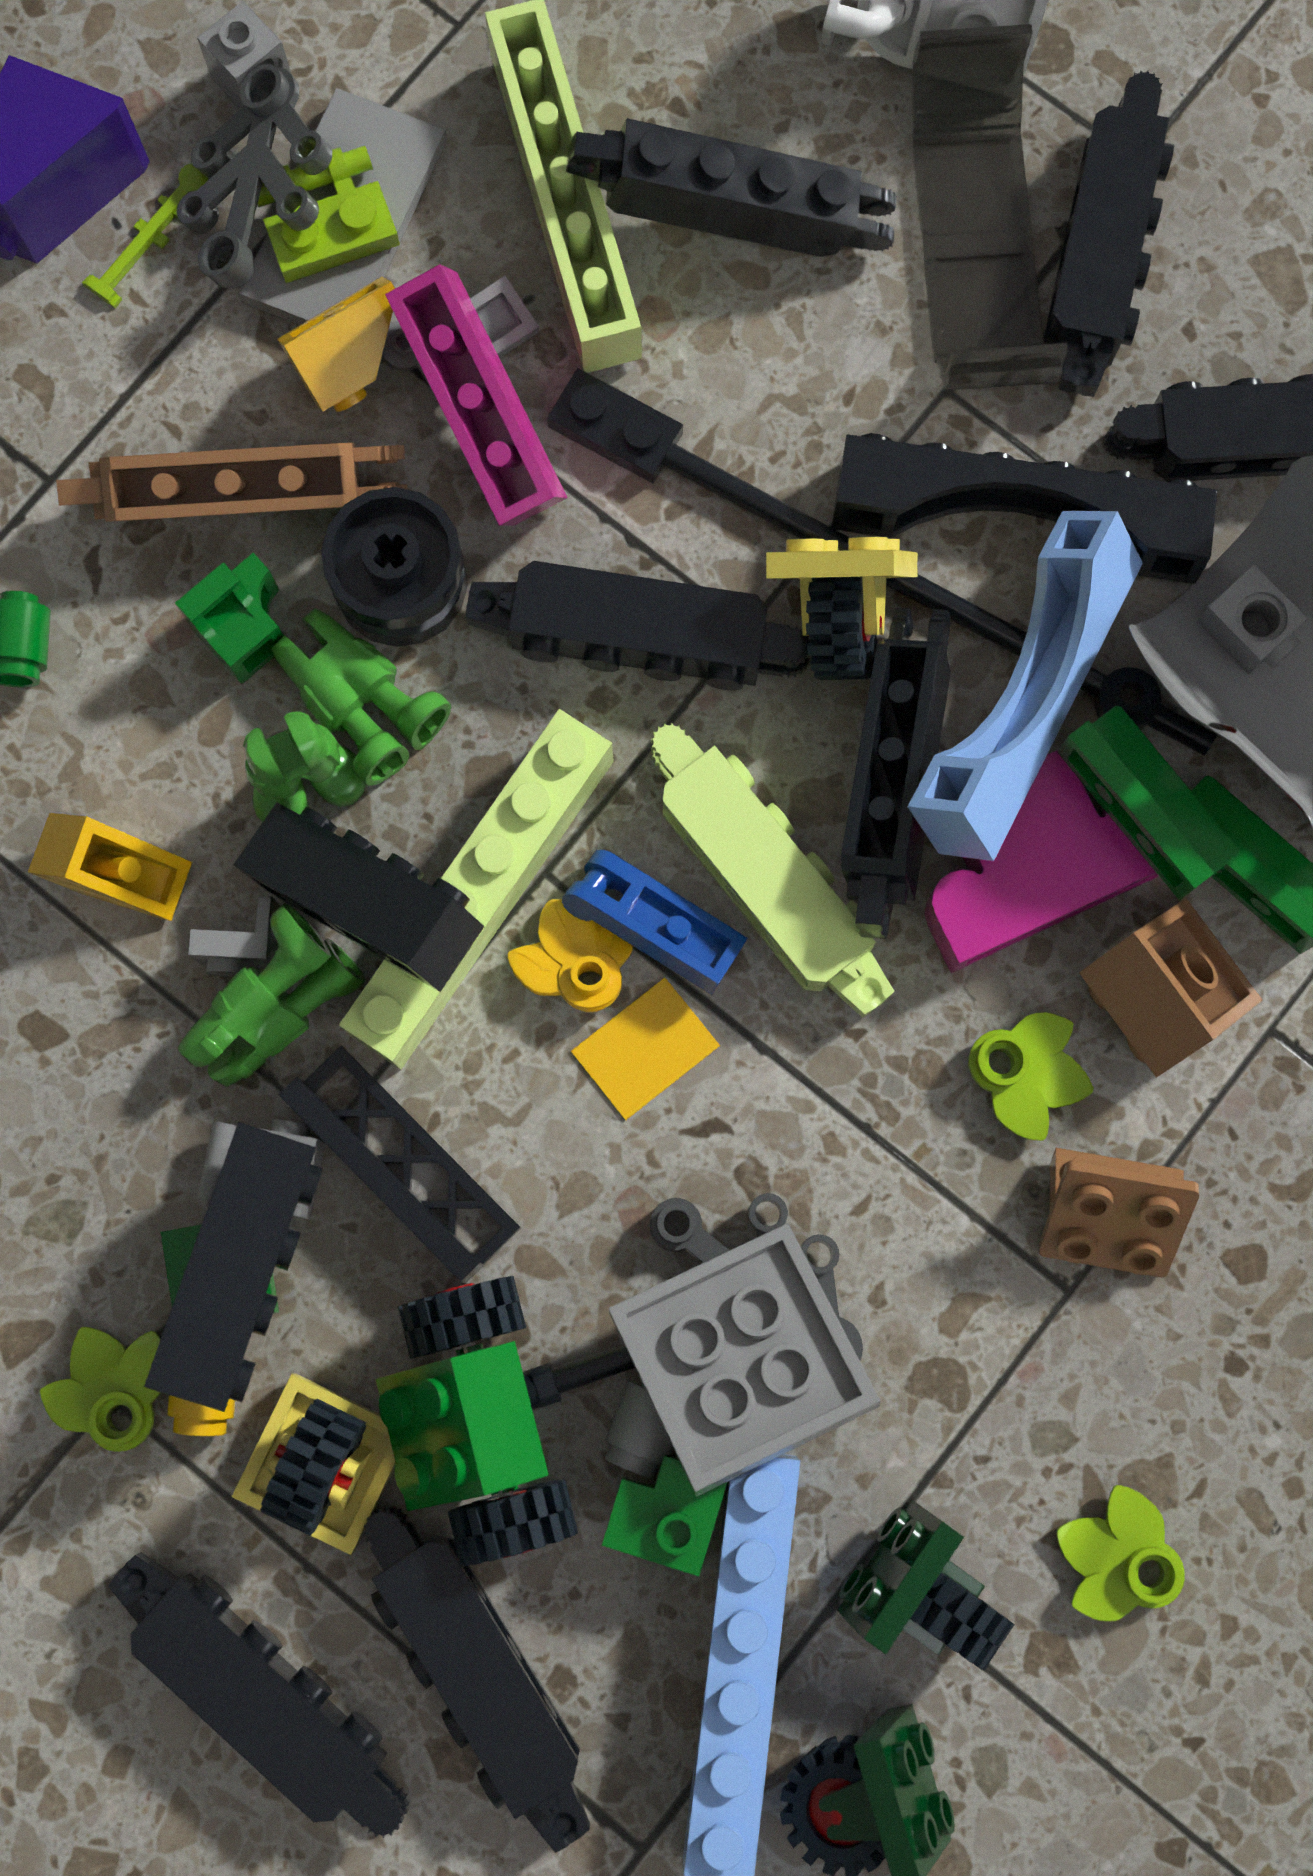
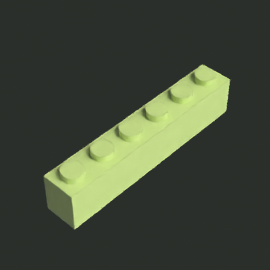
[485,0,642,373]
[339,709,614,1070]

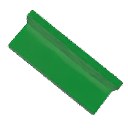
[1057,706,1239,901]
[1192,775,1313,954]

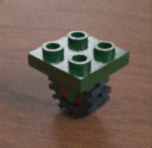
[837,1499,1015,1671]
[780,1704,955,1876]

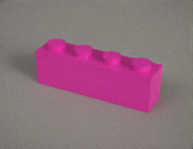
[385,264,568,526]

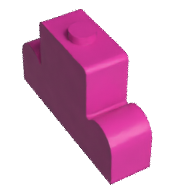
[924,750,1159,973]

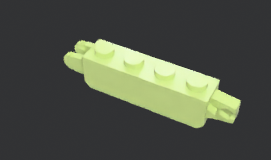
[651,723,894,1018]

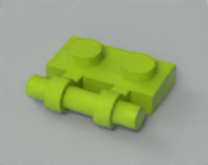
[258,145,400,283]

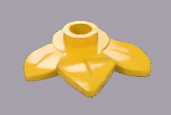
[507,899,633,1012]

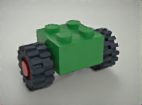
[375,1276,578,1566]

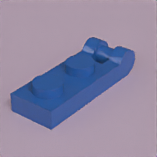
[562,849,748,995]

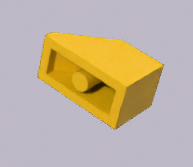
[277,277,395,412]
[28,813,192,921]

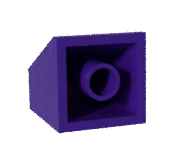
[0,55,150,264]

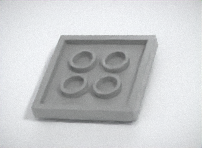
[608,1223,881,1497]

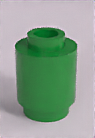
[0,591,51,688]

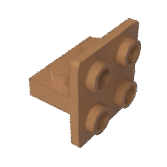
[1039,1148,1199,1278]

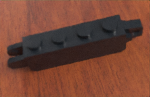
[1043,70,1174,397]
[566,118,897,257]
[1104,374,1313,482]
[466,561,810,691]
[841,608,951,939]
[363,1505,591,1853]
[108,1552,409,1838]

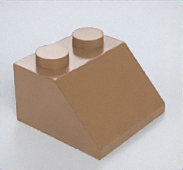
[1079,898,1263,1078]

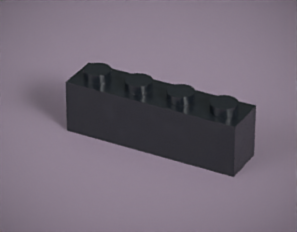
[233,802,485,992]
[144,1122,323,1412]

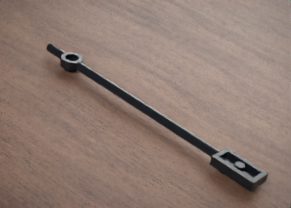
[547,368,1217,756]

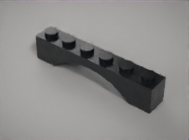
[831,433,1217,584]

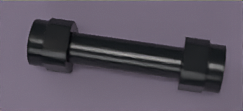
[523,1344,635,1410]

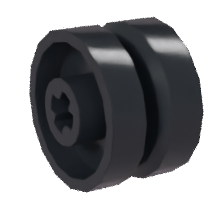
[321,487,468,647]

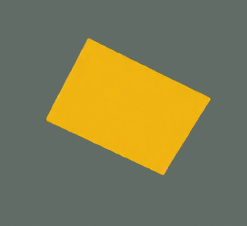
[571,977,720,1120]

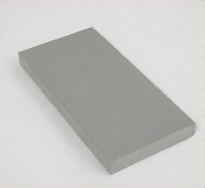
[239,88,447,325]

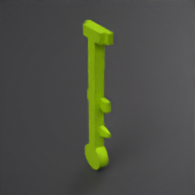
[82,163,209,309]

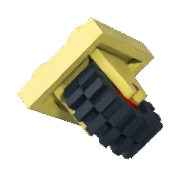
[766,537,918,680]
[232,1373,396,1555]

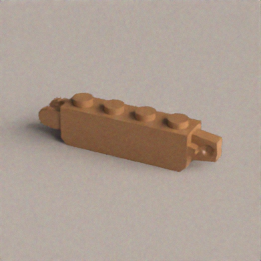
[56,443,408,522]

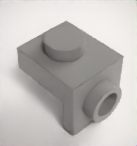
[188,895,280,977]

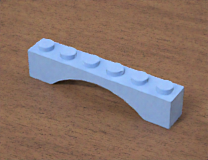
[907,511,1143,861]
[683,1454,801,1876]

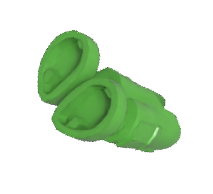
[271,608,451,786]
[243,711,366,823]
[178,903,366,1087]

